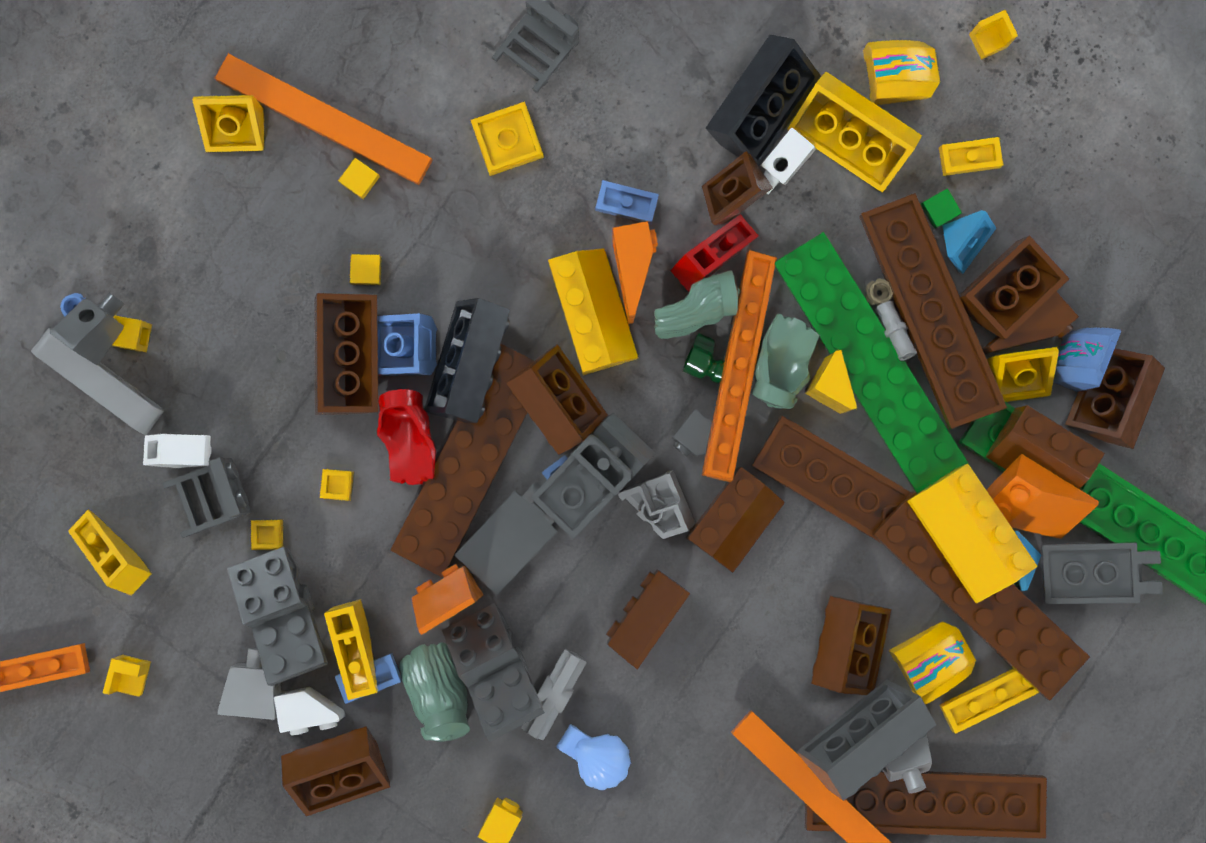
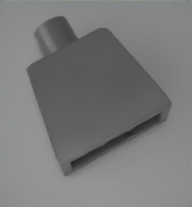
[50,292,124,365]

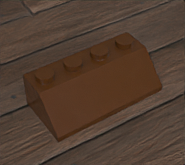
[314,293,378,415]

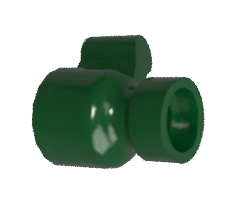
[682,333,725,384]

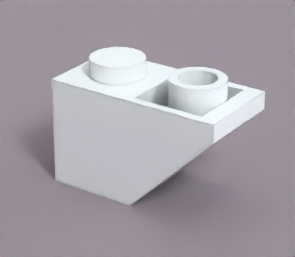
[143,434,211,468]
[274,687,345,736]

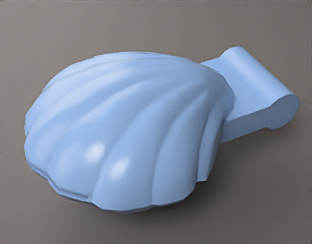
[556,724,631,790]

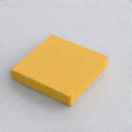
[471,102,544,176]

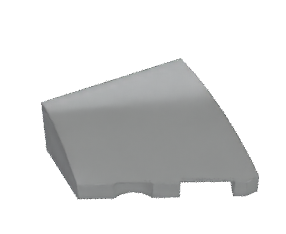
[617,470,696,539]

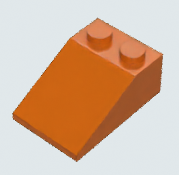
[612,221,658,324]
[986,454,1099,539]
[411,564,484,635]

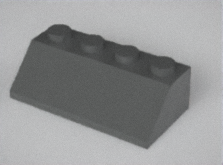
[797,679,936,801]

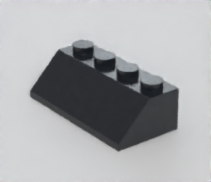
[706,34,821,166]
[424,298,510,423]

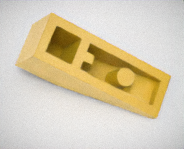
[68,510,152,596]
[324,599,378,700]

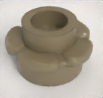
[865,279,893,306]

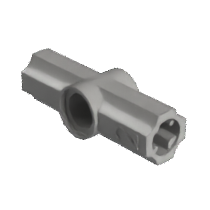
[521,648,587,740]

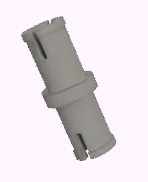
[875,301,917,361]

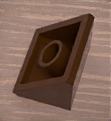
[702,151,773,225]

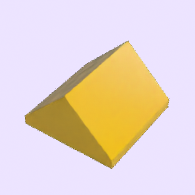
[192,95,264,152]
[987,347,1059,402]
[805,350,857,414]

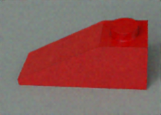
[670,214,759,292]

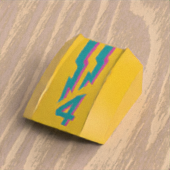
[863,40,940,105]
[889,622,976,705]

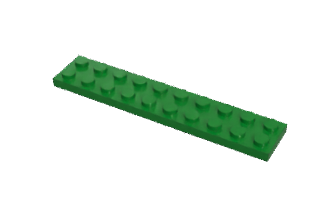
[775,232,973,494]
[958,402,1206,605]

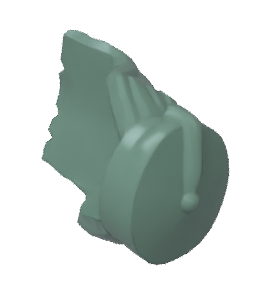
[654,270,740,339]
[751,314,820,409]
[399,642,470,742]

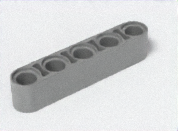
[31,327,165,435]

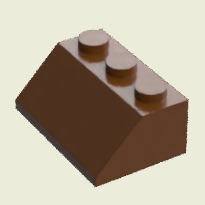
[959,235,1069,340]
[507,344,608,455]
[1065,348,1165,449]
[985,405,1105,489]
[686,467,785,573]
[606,569,690,670]
[811,596,892,695]
[281,726,390,816]

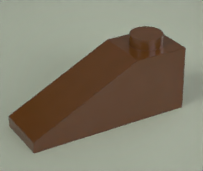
[982,291,1079,354]

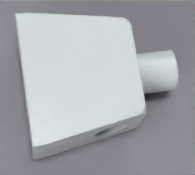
[761,128,816,195]

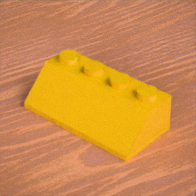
[787,72,922,193]
[548,248,638,376]
[907,463,1038,603]

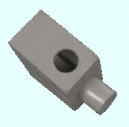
[217,648,281,720]
[882,735,932,793]

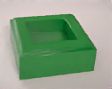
[920,188,962,229]

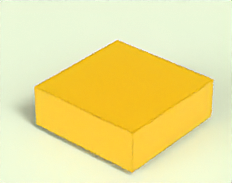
[338,158,380,199]
[350,254,381,285]
[320,469,354,501]
[251,520,283,550]

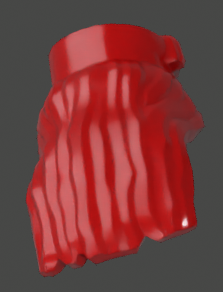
[377,389,436,485]

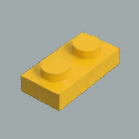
[939,137,1003,176]

